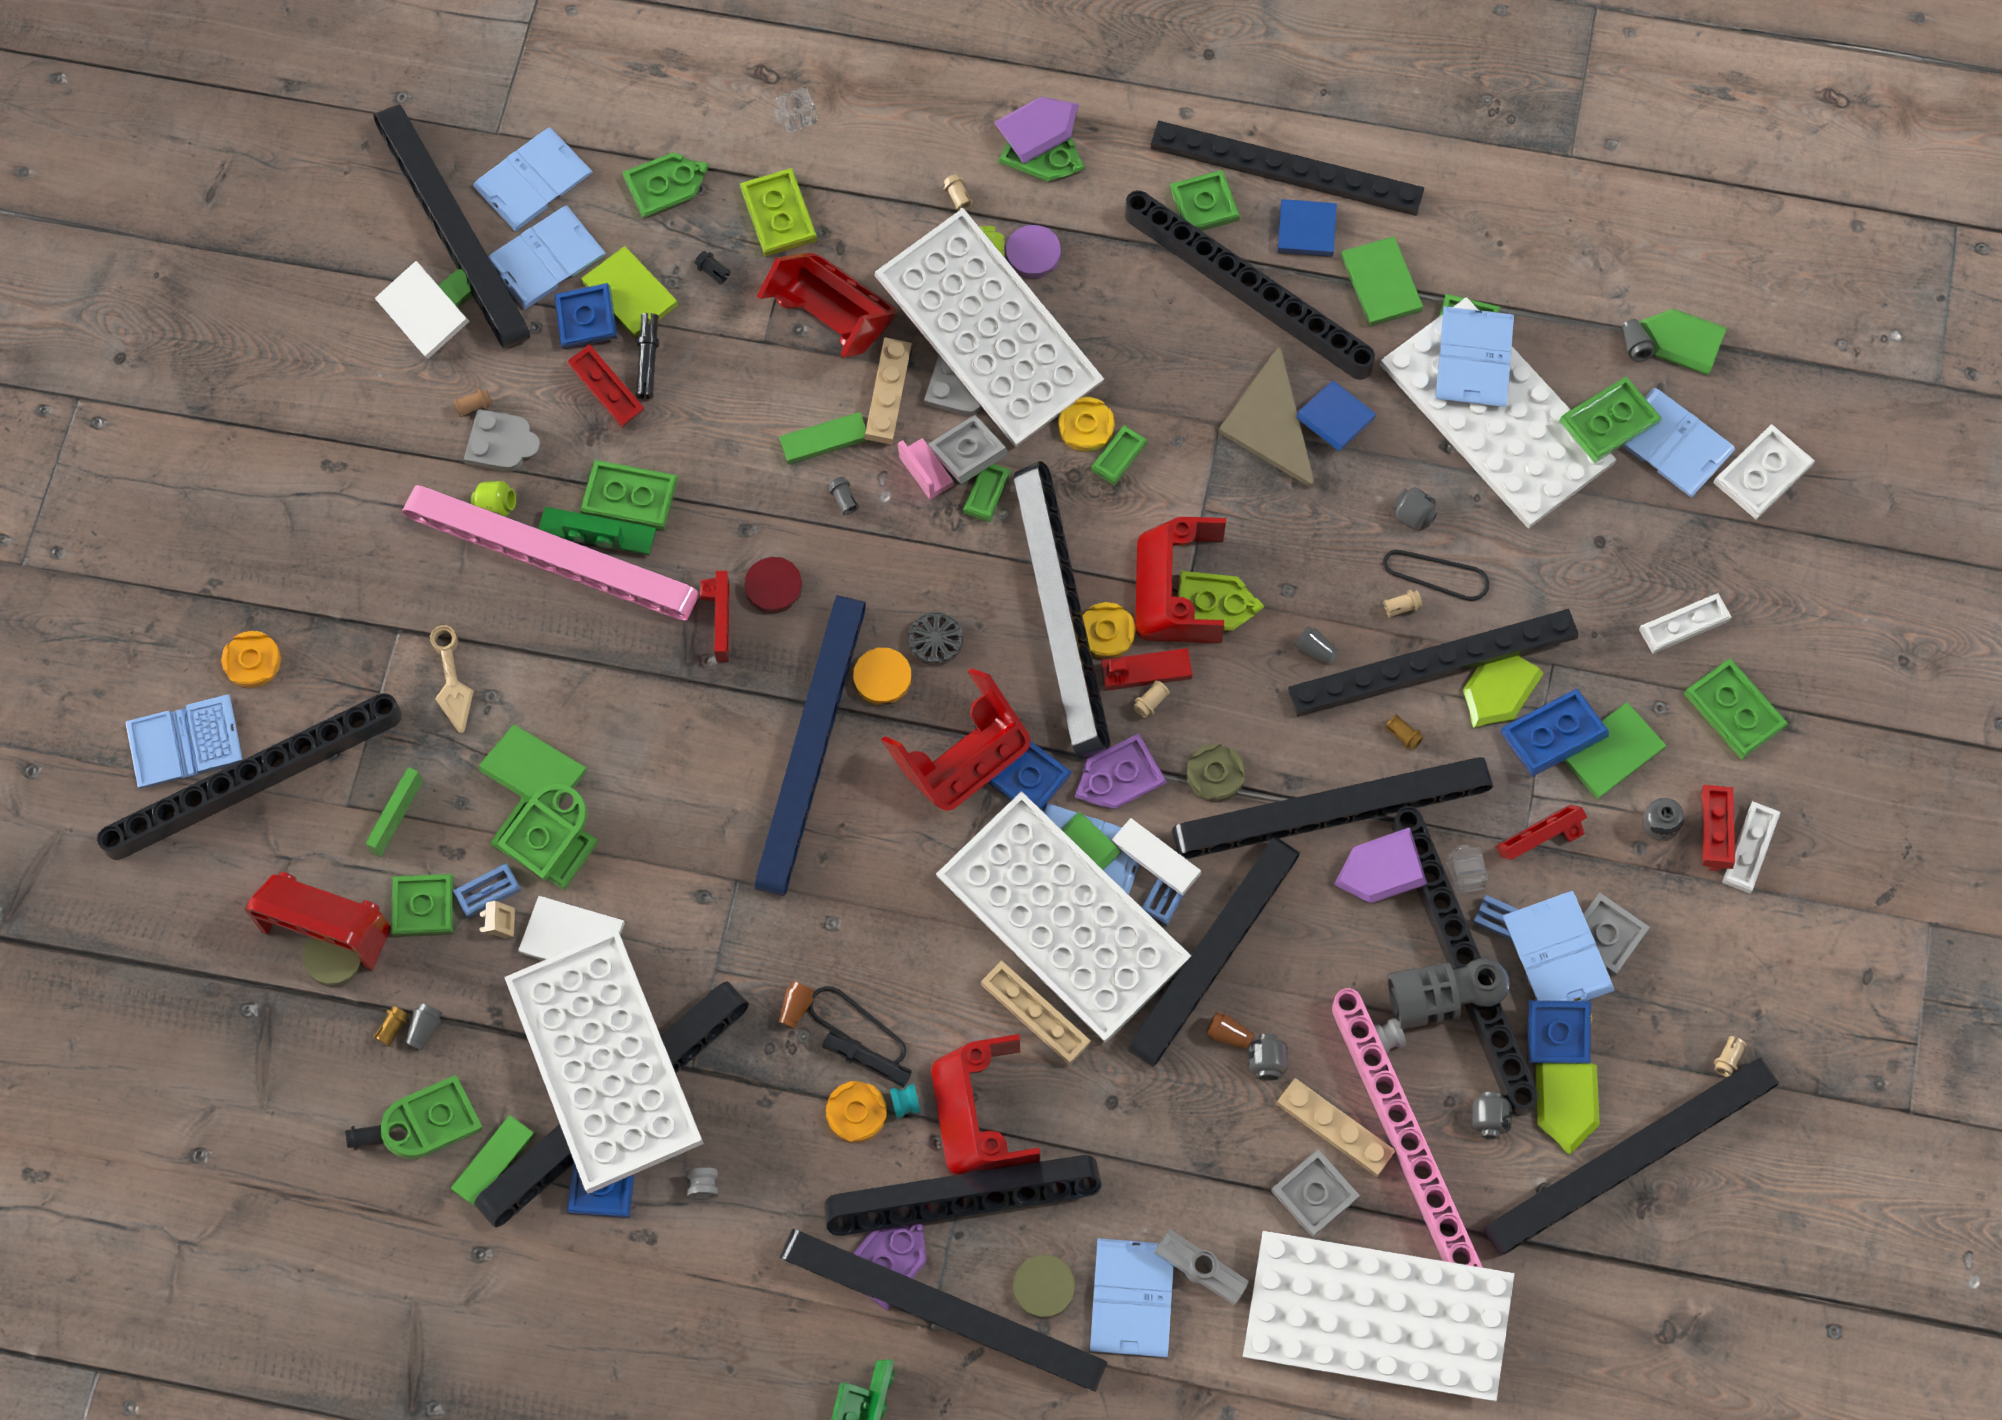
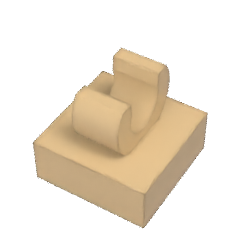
[479,901,515,939]

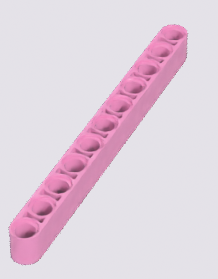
[402,485,699,621]
[1332,988,1483,1268]

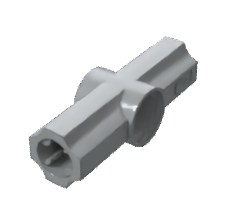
[1154,1229,1249,1305]

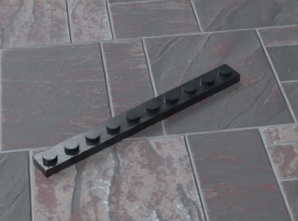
[1151,120,1425,216]
[1288,609,1579,717]

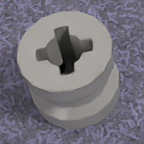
[1374,1018,1406,1054]
[687,1168,718,1199]

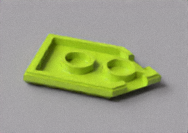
[1178,571,1264,631]
[1463,656,1544,728]
[1535,1063,1600,1156]

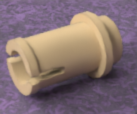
[944,174,973,211]
[1383,589,1423,618]
[1133,681,1170,718]
[1714,1036,1747,1077]

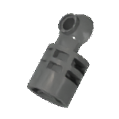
[1387,958,1510,1029]

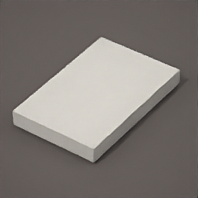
[375,261,470,359]
[1713,424,1815,520]
[518,896,625,961]

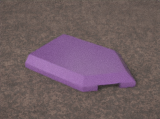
[995,96,1079,164]
[1075,733,1167,810]
[1334,828,1427,904]
[853,1223,927,1311]

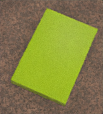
[739,168,817,257]
[581,246,678,338]

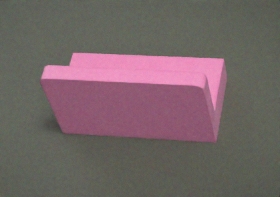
[898,438,954,500]

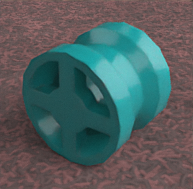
[890,1083,921,1119]

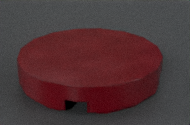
[744,557,803,613]

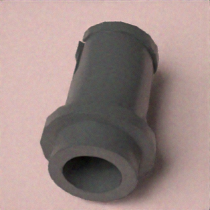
[829,477,859,515]

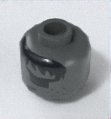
[1393,487,1438,530]
[1642,798,1685,841]
[1248,1034,1288,1081]
[1471,1092,1513,1140]

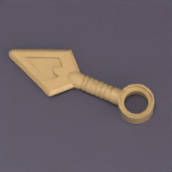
[430,625,474,733]

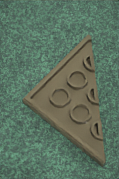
[1219,347,1314,488]

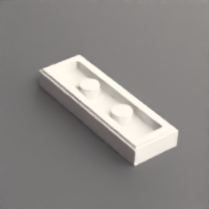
[1639,593,1732,654]
[1722,801,1781,894]
[1112,818,1201,896]

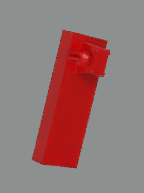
[567,344,644,428]
[700,570,730,662]
[1101,648,1192,691]
[1701,785,1735,871]
[1495,804,1587,860]

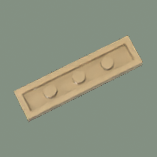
[864,337,912,445]
[981,960,1091,1065]
[1276,1078,1396,1177]

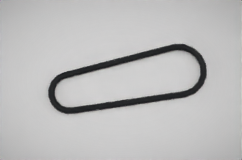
[1383,549,1489,601]
[809,986,906,1064]

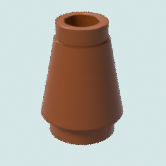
[778,981,815,1029]
[1206,1012,1254,1049]

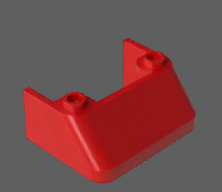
[757,252,897,358]
[1135,517,1226,643]
[881,668,1031,811]
[245,872,391,971]
[931,1034,1040,1175]

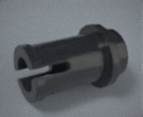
[694,251,731,285]
[345,1124,384,1151]

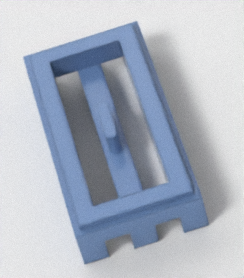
[453,863,522,918]
[1142,878,1184,927]
[1473,895,1519,941]

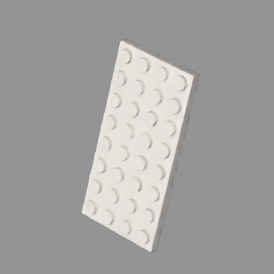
[874,208,1104,448]
[1380,297,1616,529]
[936,791,1191,1043]
[504,929,704,1194]
[1243,1231,1514,1402]

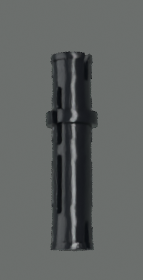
[635,313,659,399]
[822,1030,912,1088]

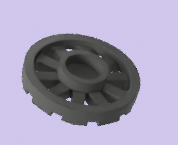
[908,612,963,665]

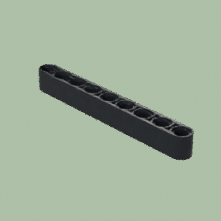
[1127,837,1300,1067]
[824,1155,1102,1236]

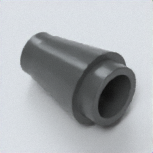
[1622,319,1655,362]
[1294,626,1339,665]
[405,1002,443,1050]

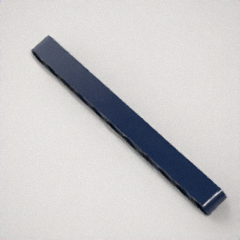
[755,595,866,896]

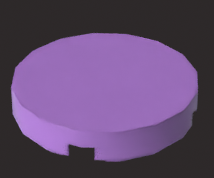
[1006,225,1061,278]

